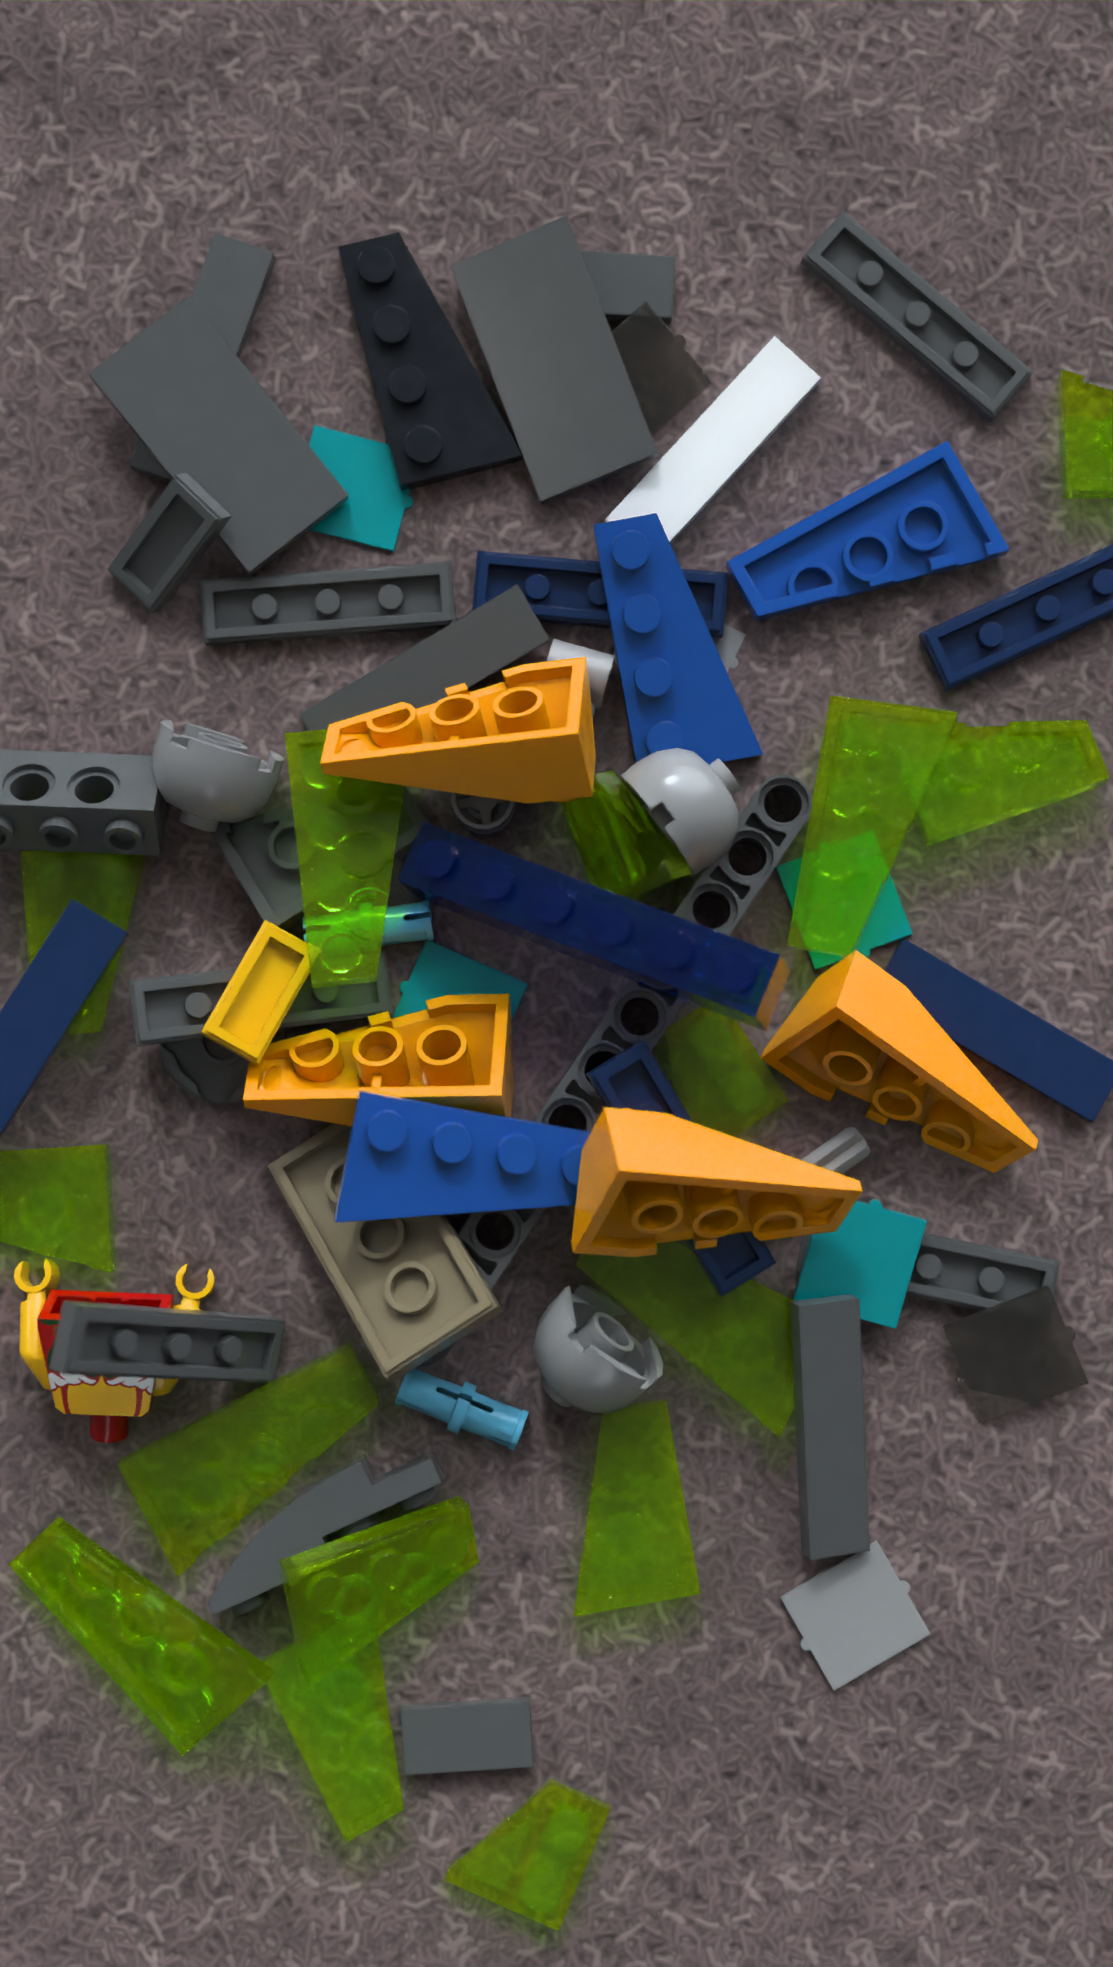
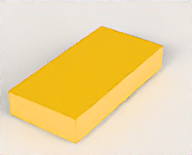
[200,920,322,1065]

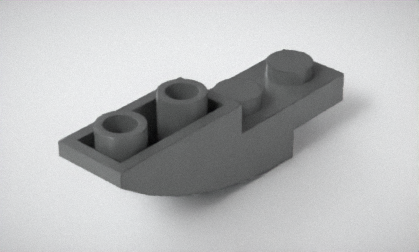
[207,1451,444,1616]

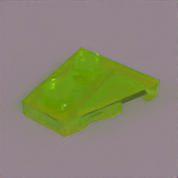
[561,770,691,913]
[665,995,789,1137]
[444,1779,610,1931]

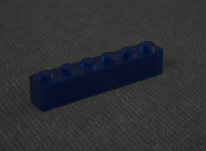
[397,822,791,1031]

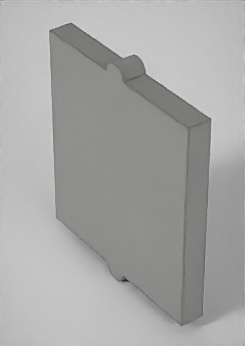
[780,1540,930,1691]

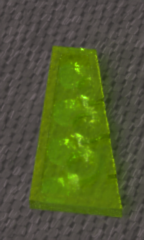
[118,1342,379,1577]
[8,1517,275,1756]

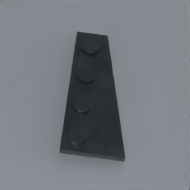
[338,232,523,491]

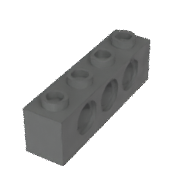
[0,749,169,856]

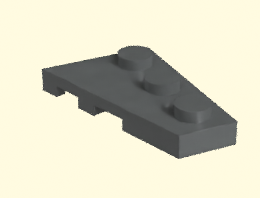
[209,782,436,930]

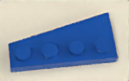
[725,440,1010,621]
[592,513,763,764]
[334,1090,591,1223]

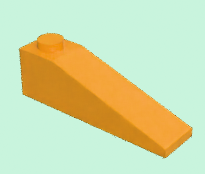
[320,657,596,804]
[760,950,1038,1173]
[243,994,514,1126]
[571,1107,863,1257]

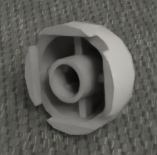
[151,720,285,832]
[620,748,740,878]
[533,1284,664,1414]

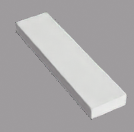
[605,336,821,544]

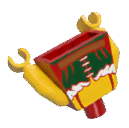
[14,1258,215,1443]

